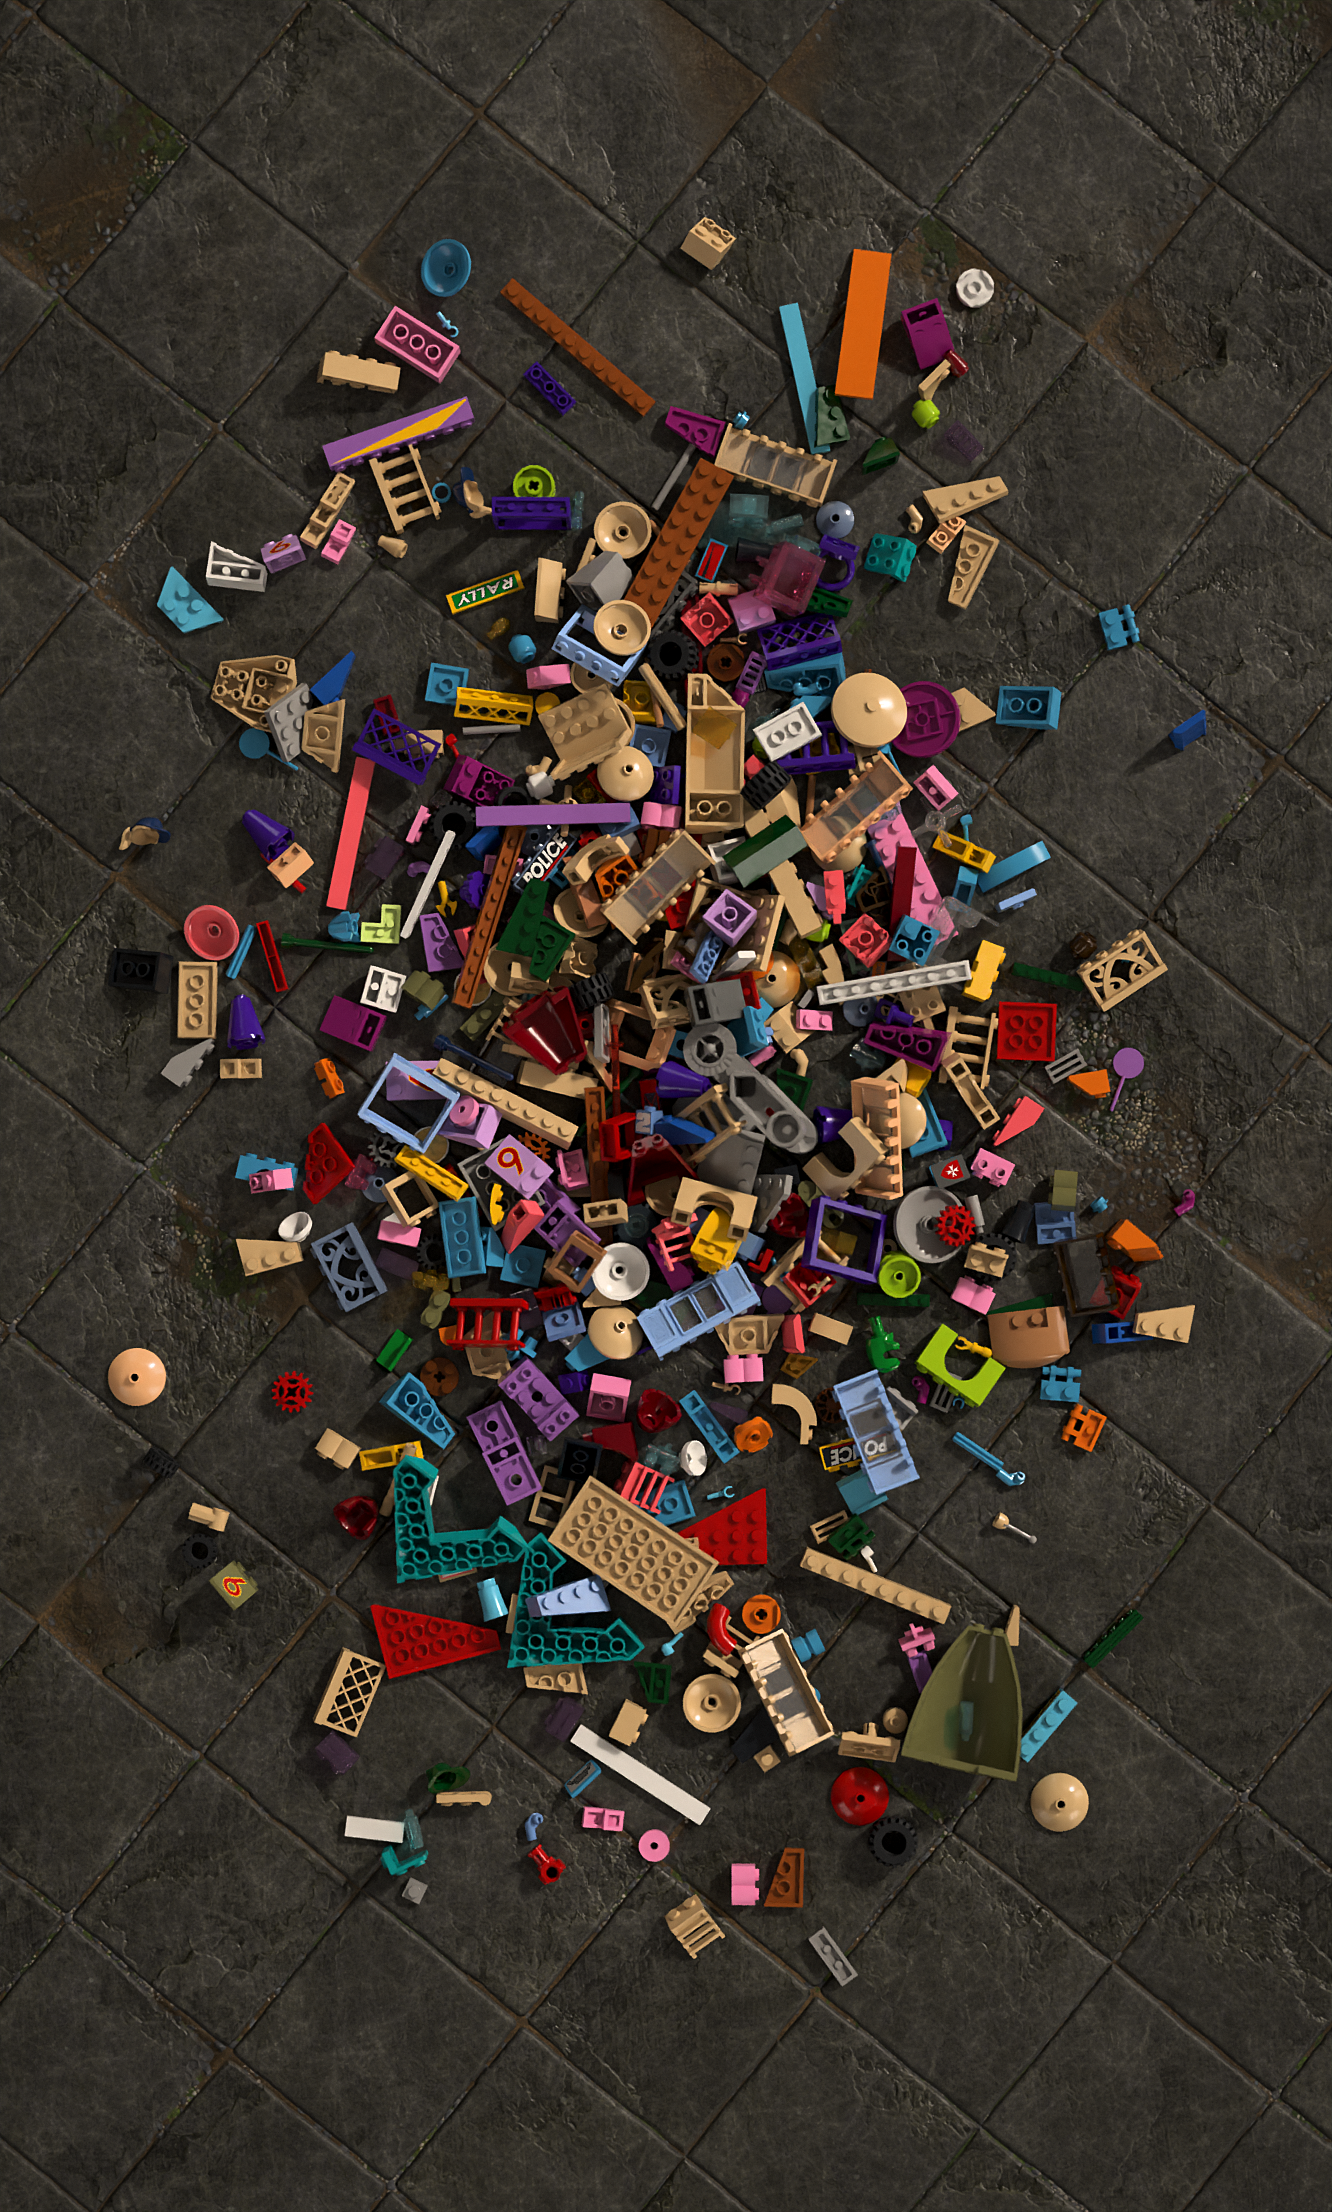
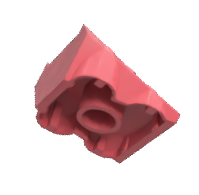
[680,592,734,647]
[839,913,892,968]
[781,1314,805,1353]

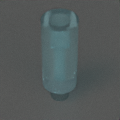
[765,513,804,535]
[958,1701,974,1741]
[403,1809,424,1849]

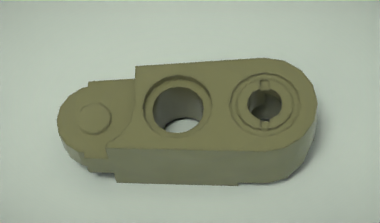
[798,1180,844,1229]

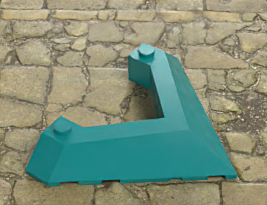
[393,1455,529,1583]
[507,1532,645,1668]

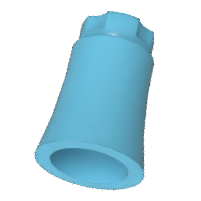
[476,1578,509,1622]

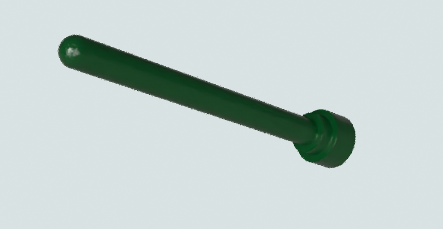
[281,933,374,954]
[575,1066,644,1137]

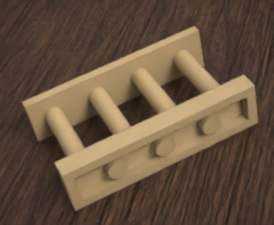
[369,444,442,535]
[937,1006,998,1090]
[675,1083,747,1163]
[760,1231,849,1314]

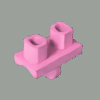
[898,1623,935,1658]

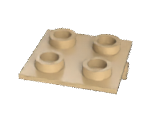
[898,985,946,1023]

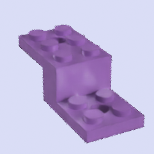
[534,1177,601,1268]
[467,1400,542,1506]

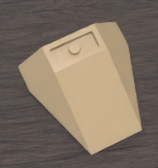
[210,655,297,733]

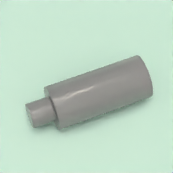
[964,1195,985,1234]

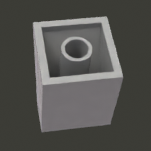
[566,551,635,611]

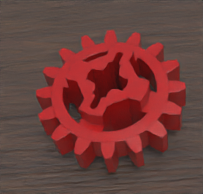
[934,1205,976,1247]
[271,1371,314,1413]

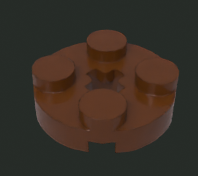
[707,644,745,683]
[420,1357,459,1396]

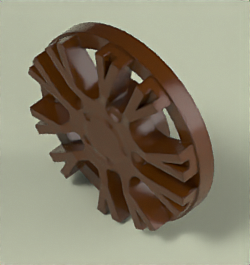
[815,1387,843,1423]

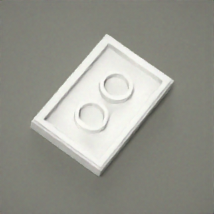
[753,702,822,762]

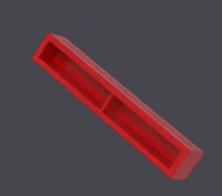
[256,920,289,993]

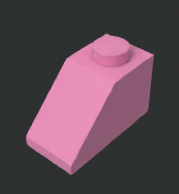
[526,664,571,690]

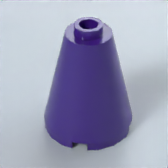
[242,809,295,861]
[227,995,266,1050]
[656,1060,712,1099]
[813,1106,853,1144]

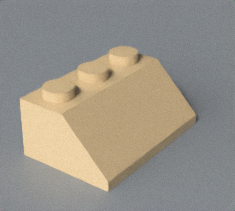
[534,558,566,623]

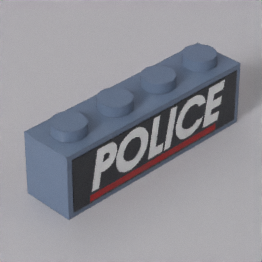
[510,825,577,895]

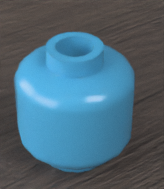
[508,634,536,664]

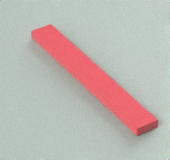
[326,757,375,910]

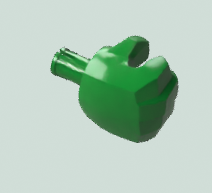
[866,1315,900,1373]

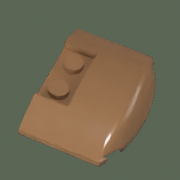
[987,1306,1070,1368]

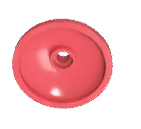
[184,905,239,960]

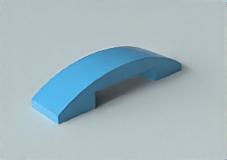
[977,841,1051,893]
[679,1390,740,1464]

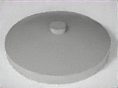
[893,1186,962,1263]

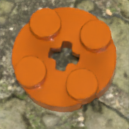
[734,1417,773,1452]
[742,1594,781,1634]

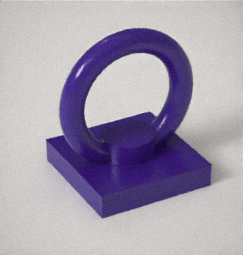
[809,534,860,591]

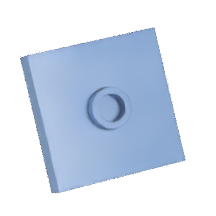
[995,888,1037,913]

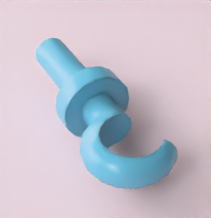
[436,311,458,337]

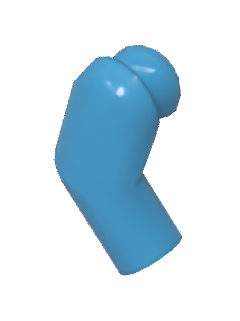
[792,682,822,696]
[996,1468,1025,1486]

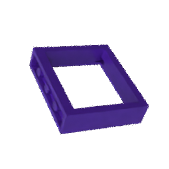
[492,497,572,530]
[801,1195,888,1285]

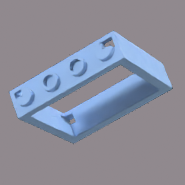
[551,604,648,687]
[357,1053,460,1154]

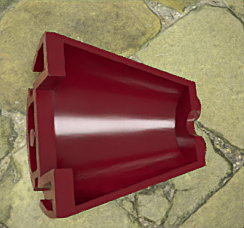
[502,986,588,1076]
[626,1134,701,1207]

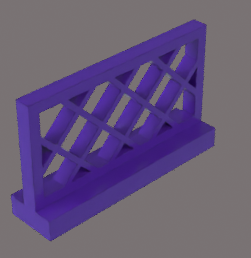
[757,613,842,671]
[352,709,441,785]

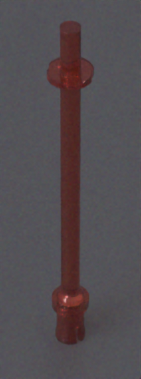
[606,1024,624,1169]

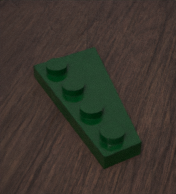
[770,574,853,618]
[495,878,550,958]

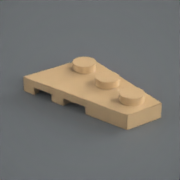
[1133,1305,1195,1343]
[523,1663,588,1694]

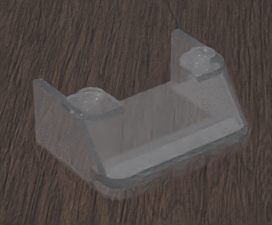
[914,896,999,991]

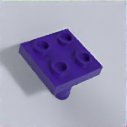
[649,765,685,805]

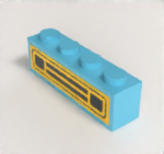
[1020,1688,1077,1763]

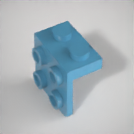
[727,1006,769,1058]

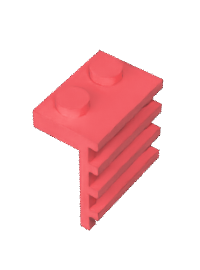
[651,1213,699,1272]
[613,1459,675,1514]

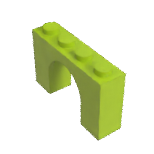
[914,1323,1005,1408]

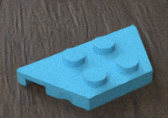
[157,566,224,634]

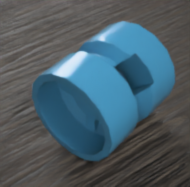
[791,1628,826,1663]

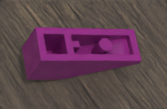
[646,1237,695,1293]

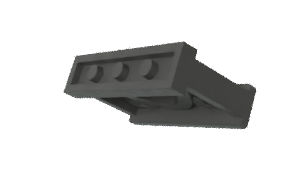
[648,571,699,643]

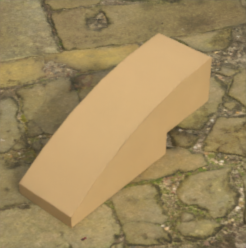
[818,944,844,1006]

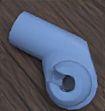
[525,1813,543,1841]

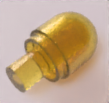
[486,617,511,640]

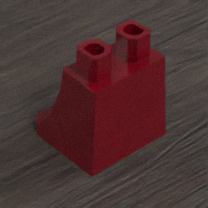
[583,1421,639,1462]

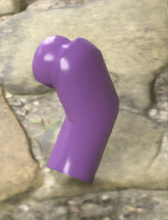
[407,861,431,877]

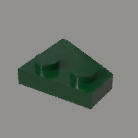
[634,1661,672,1704]

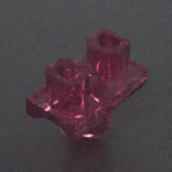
[344,1154,378,1190]

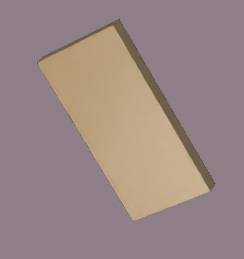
[177,962,218,1039]

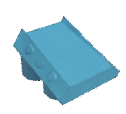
[836,1469,888,1515]

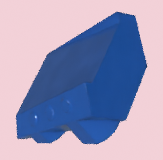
[1168,710,1206,751]
[465,826,504,861]

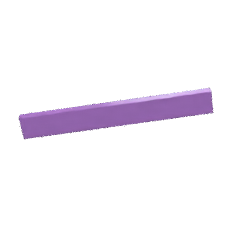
[476,803,631,827]

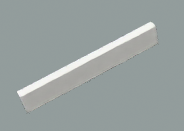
[400,830,456,938]

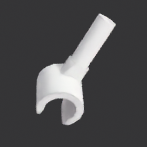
[861,1545,877,1573]

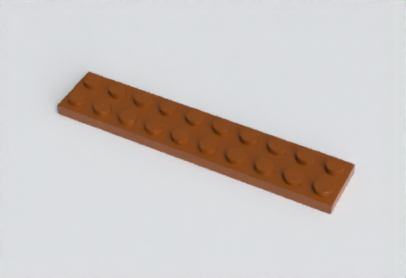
[618,458,734,633]

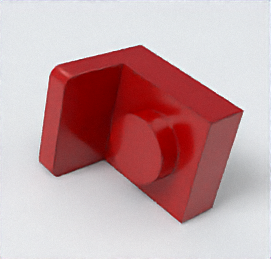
[747,1248,774,1274]

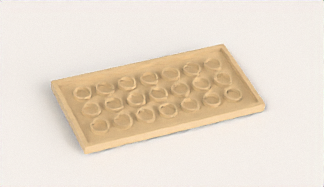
[547,1476,719,1627]

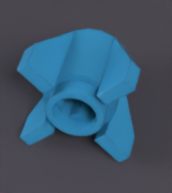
[328,911,361,943]

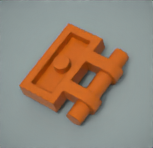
[1061,1403,1107,1452]

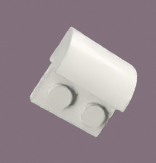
[360,965,406,1013]

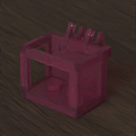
[748,541,826,617]

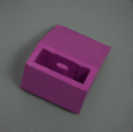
[900,298,955,370]
[443,754,515,807]
[320,995,387,1052]

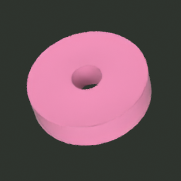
[449,1095,479,1126]
[639,1829,670,1862]

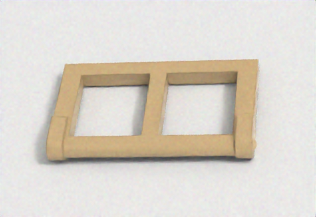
[528,1465,575,1528]

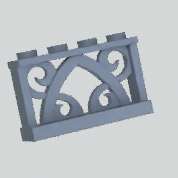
[310,1222,388,1312]

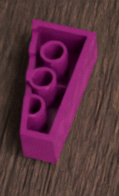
[863,1021,952,1072]

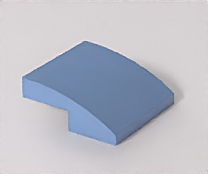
[1034,1202,1076,1244]

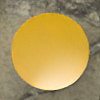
[535,692,560,714]

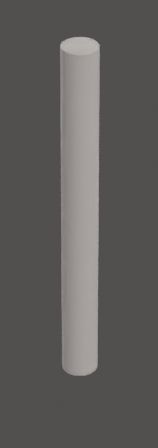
[651,443,696,511]

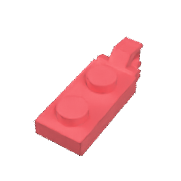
[823,870,846,925]

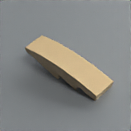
[300,472,355,549]

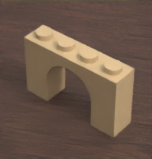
[802,1116,889,1201]
[670,1177,758,1242]

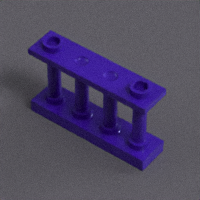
[777,720,856,775]

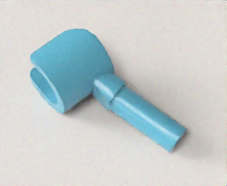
[707,1486,734,1500]
[661,1632,683,1656]

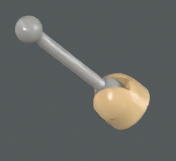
[993,1512,1037,1543]

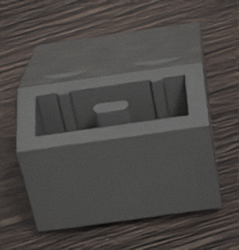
[684,979,746,1028]

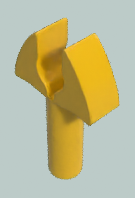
[436,881,457,917]

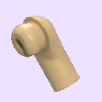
[906,505,923,533]
[525,756,552,777]
[790,1049,808,1077]

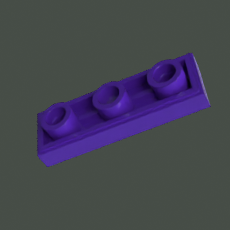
[523,361,576,416]

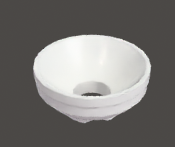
[278,1212,312,1242]
[678,1440,707,1476]

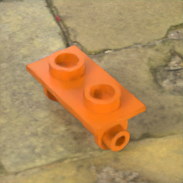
[314,1058,345,1099]

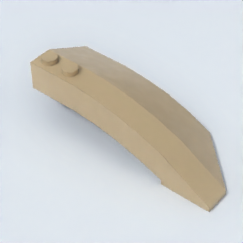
[685,673,745,834]

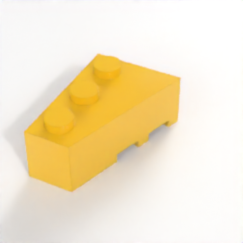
[961,940,1006,1003]

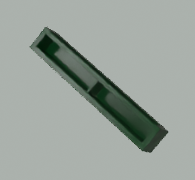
[1011,962,1084,992]
[857,1293,930,1307]
[1083,1608,1144,1669]

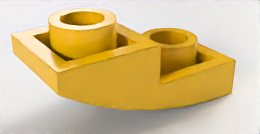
[490,1183,504,1226]

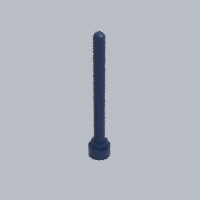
[434,1034,514,1081]

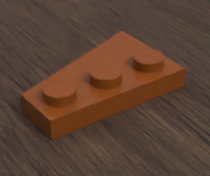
[764,1847,804,1908]

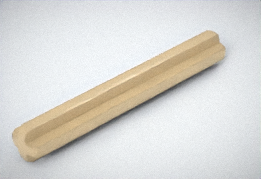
[639,663,687,731]

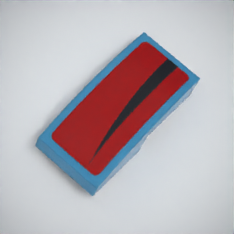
[695,538,729,583]

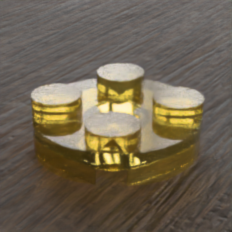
[411,1270,450,1290]

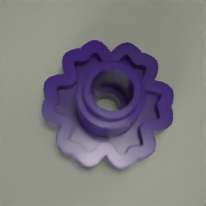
[459,871,490,910]

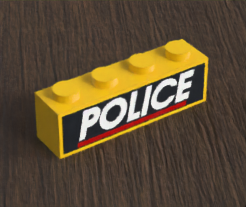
[818,1431,897,1472]

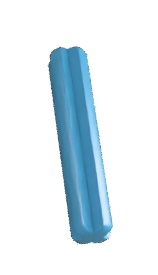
[226,925,257,979]
[952,1432,1004,1471]

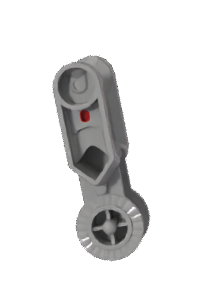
[683,1023,819,1154]

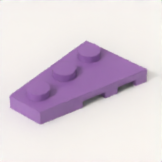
[419,913,464,973]

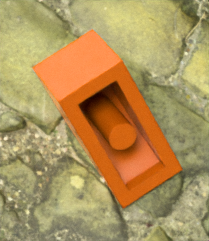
[1067,1069,1111,1099]

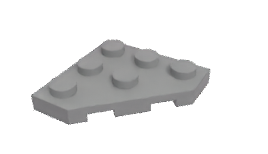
[264,683,313,762]
[749,1175,793,1233]

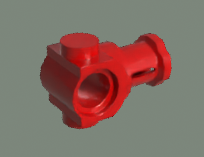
[527,1844,566,1885]

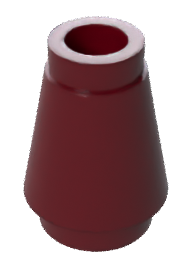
[942,349,969,378]

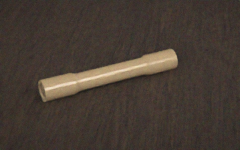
[379,1443,417,1516]

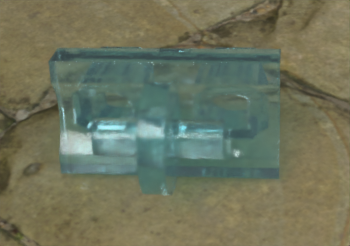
[850,1038,887,1072]
[644,1443,680,1476]

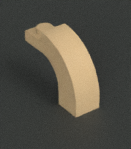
[562,834,630,885]
[771,1384,817,1445]

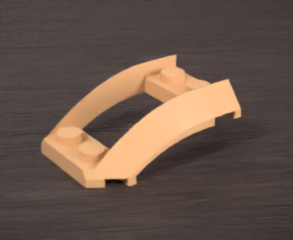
[589,998,677,1072]

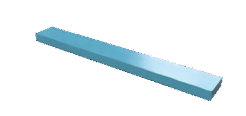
[779,303,830,455]

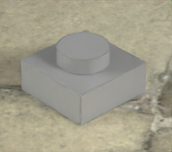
[402,1877,428,1904]

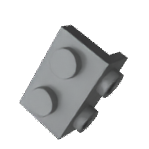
[872,1387,918,1431]

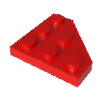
[303,1123,355,1204]

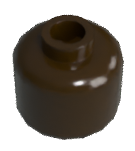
[1069,931,1097,960]

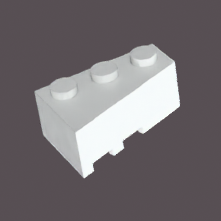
[206,541,267,592]

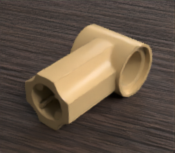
[188,1503,229,1531]

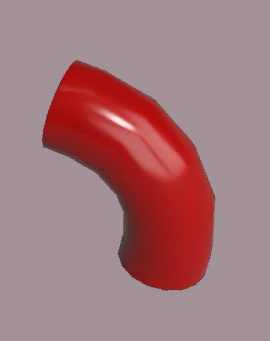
[707,1603,737,1657]

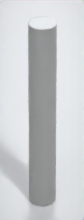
[463,724,521,735]

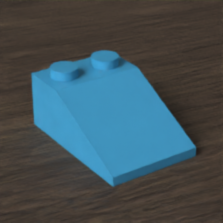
[996,686,1062,730]

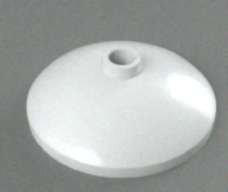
[592,1243,650,1301]

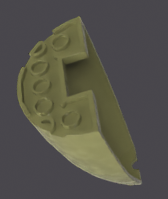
[901,1623,1022,1782]

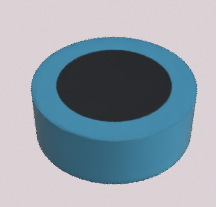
[432,483,451,503]

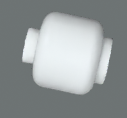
[526,771,555,800]

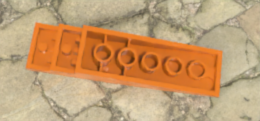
[835,249,892,400]

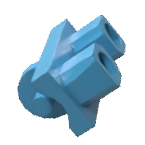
[501,1329,538,1361]

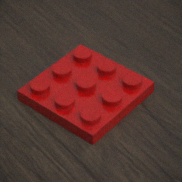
[996,1001,1057,1062]

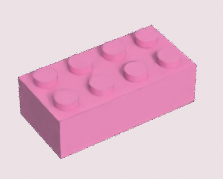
[374,306,461,383]

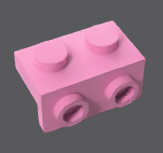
[555,1149,590,1191]

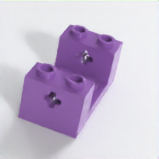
[497,1355,579,1442]

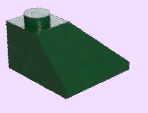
[861,437,900,476]

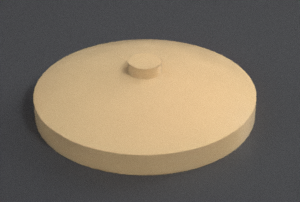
[831,673,907,748]

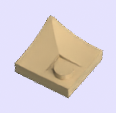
[918,359,951,401]

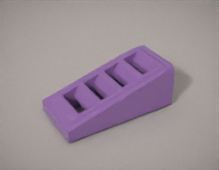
[736,651,767,695]

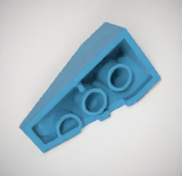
[764,652,846,698]
[379,1372,455,1449]

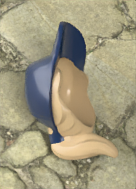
[452,467,492,518]
[119,817,171,850]

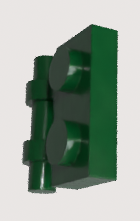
[827,1513,876,1561]

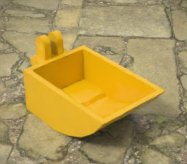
[690,1206,753,1275]

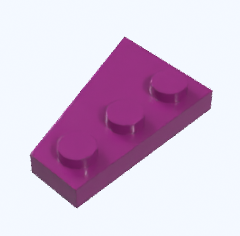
[665,406,725,459]

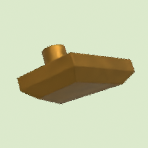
[780,1353,818,1379]

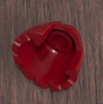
[767,1193,809,1238]
[636,1389,682,1433]
[333,1495,379,1540]

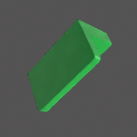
[376,1329,414,1372]

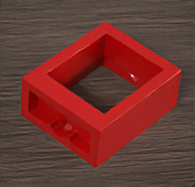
[598,1112,644,1162]

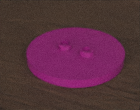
[891,681,961,758]

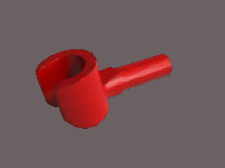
[445,733,459,760]

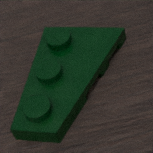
[814,384,851,448]
[529,915,576,983]
[777,1068,814,1112]

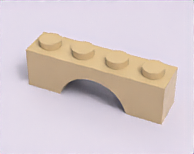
[940,1052,1000,1129]

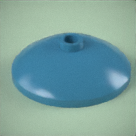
[421,239,471,297]

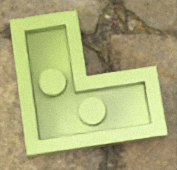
[361,904,402,944]

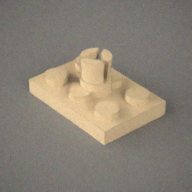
[838,1723,900,1762]

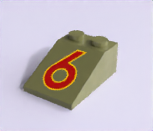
[209,1561,258,1610]

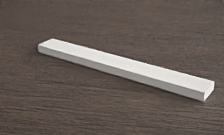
[817,960,972,1005]
[570,1724,710,1825]

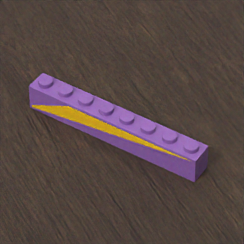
[322,396,475,472]

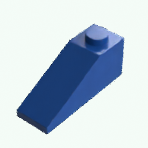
[310,651,356,705]
[654,1115,716,1145]
[1091,1321,1153,1344]

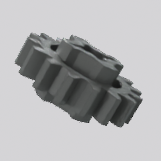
[366,1130,405,1168]

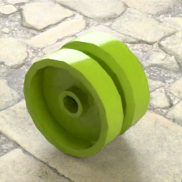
[513,465,555,497]
[877,1250,921,1298]

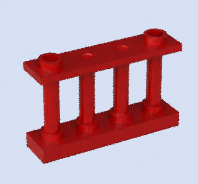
[446,1298,529,1351]

